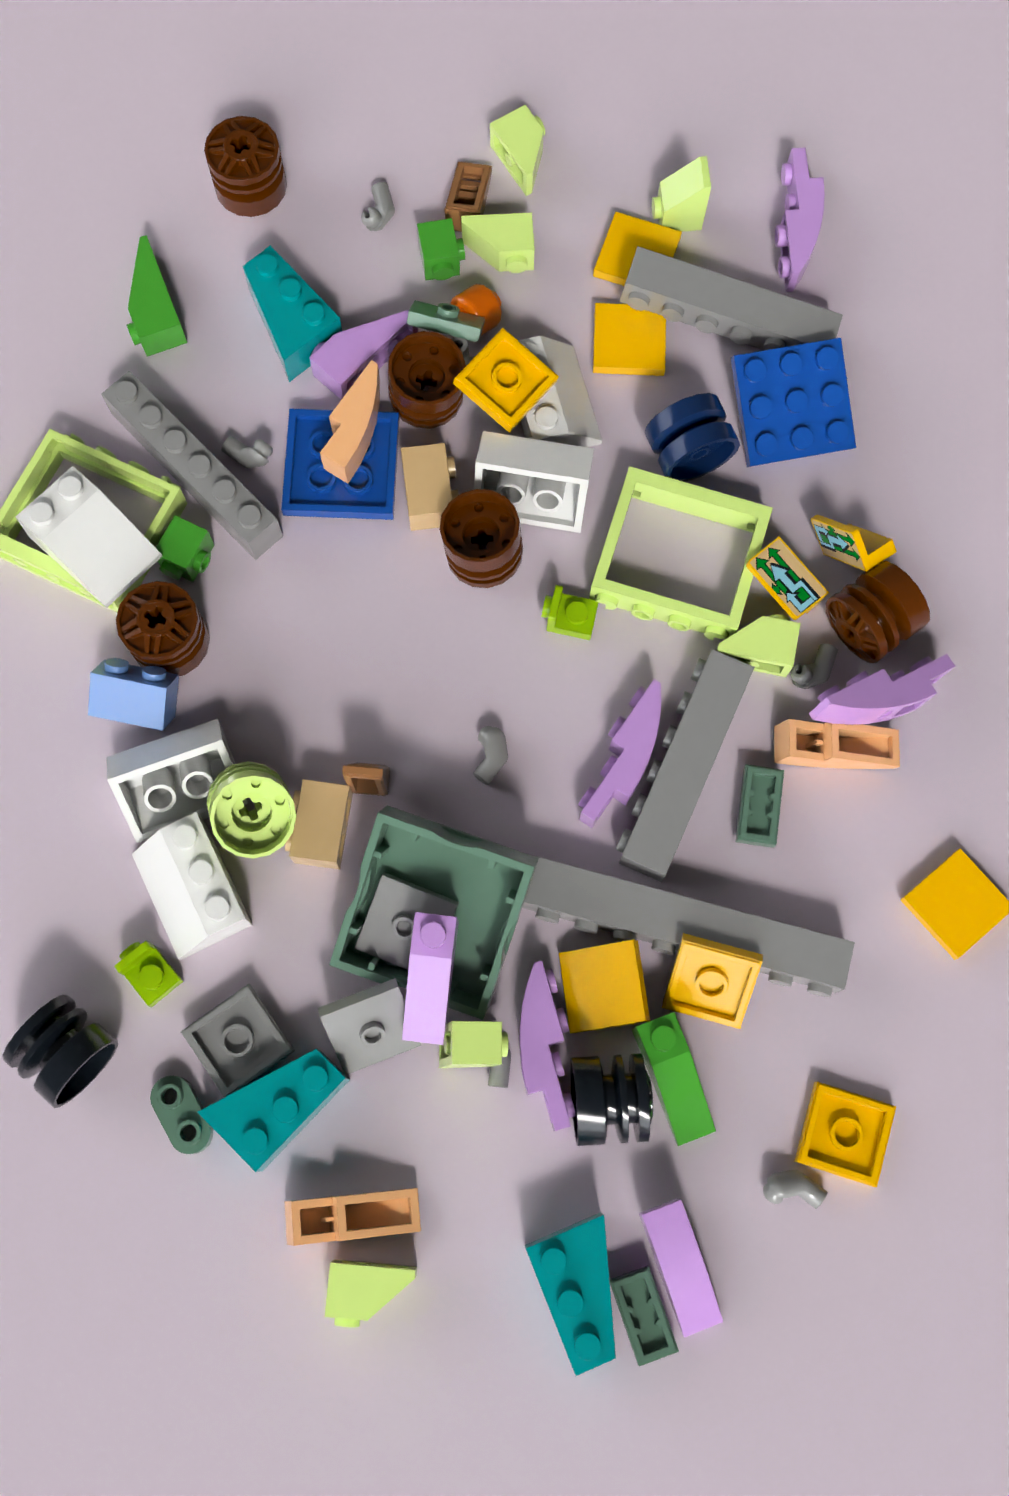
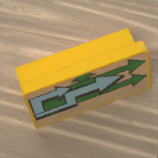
[811,514,897,572]
[746,536,829,620]

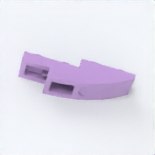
[775,148,825,292]
[809,654,956,725]
[578,679,661,828]
[519,961,576,1131]

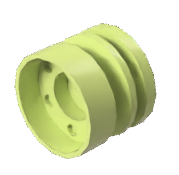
[206,761,296,859]

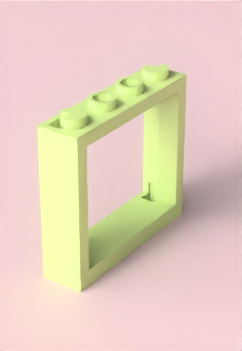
[0,429,188,612]
[589,466,773,640]

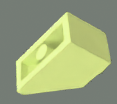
[490,105,545,196]
[652,156,711,232]
[461,212,535,273]
[716,614,801,677]
[439,1021,508,1068]
[324,1259,417,1327]

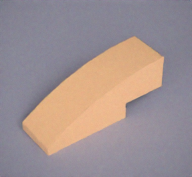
[320,360,380,484]
[774,719,900,769]
[284,1188,421,1246]

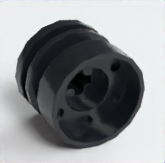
[2,995,118,1108]
[570,1053,653,1146]

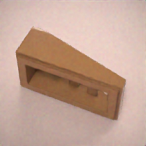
[445,162,492,232]
[342,762,390,796]

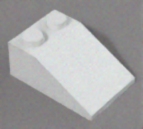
[16,466,163,608]

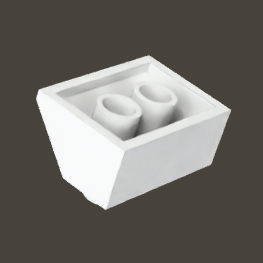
[518,336,602,447]
[474,431,594,533]
[106,719,248,843]
[132,812,252,960]

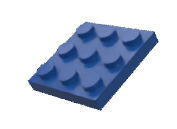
[731,338,856,467]
[281,409,400,520]

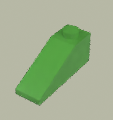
[126,235,187,357]
[632,1012,716,1146]

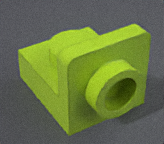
[541,585,598,640]
[114,940,184,1007]

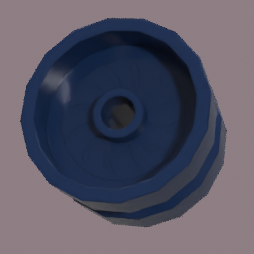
[644,393,740,482]

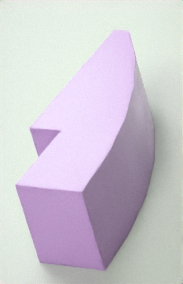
[639,1198,723,1337]

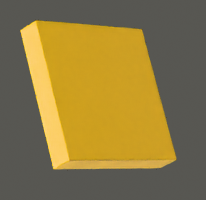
[593,212,682,286]
[593,303,666,376]
[453,328,559,433]
[900,848,1009,960]
[662,933,763,1029]
[559,939,650,1033]
[794,1081,896,1188]

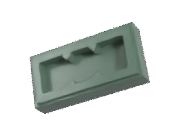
[407,300,485,342]
[735,764,784,848]
[609,1265,679,1367]

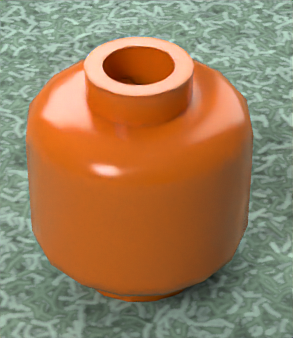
[450,284,502,336]

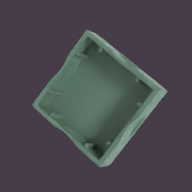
[329,805,539,1020]

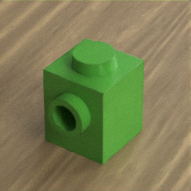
[417,218,465,281]
[156,515,214,582]

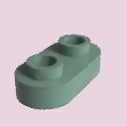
[150,1076,213,1154]

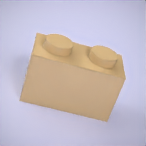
[401,443,459,531]
[285,779,353,870]

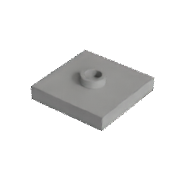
[355,872,459,970]
[318,978,421,1075]
[181,984,295,1097]

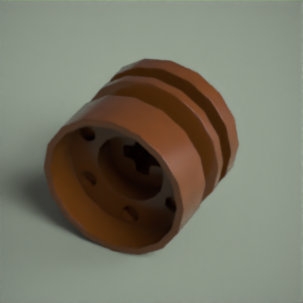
[204,116,287,217]
[388,331,466,429]
[439,489,523,588]
[825,561,930,663]
[116,581,210,676]

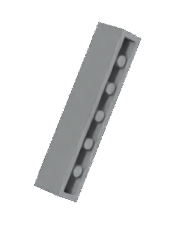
[620,246,843,350]
[101,371,283,560]
[616,649,755,882]

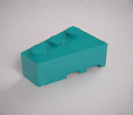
[242,245,342,382]
[197,1049,350,1172]
[524,1212,616,1376]

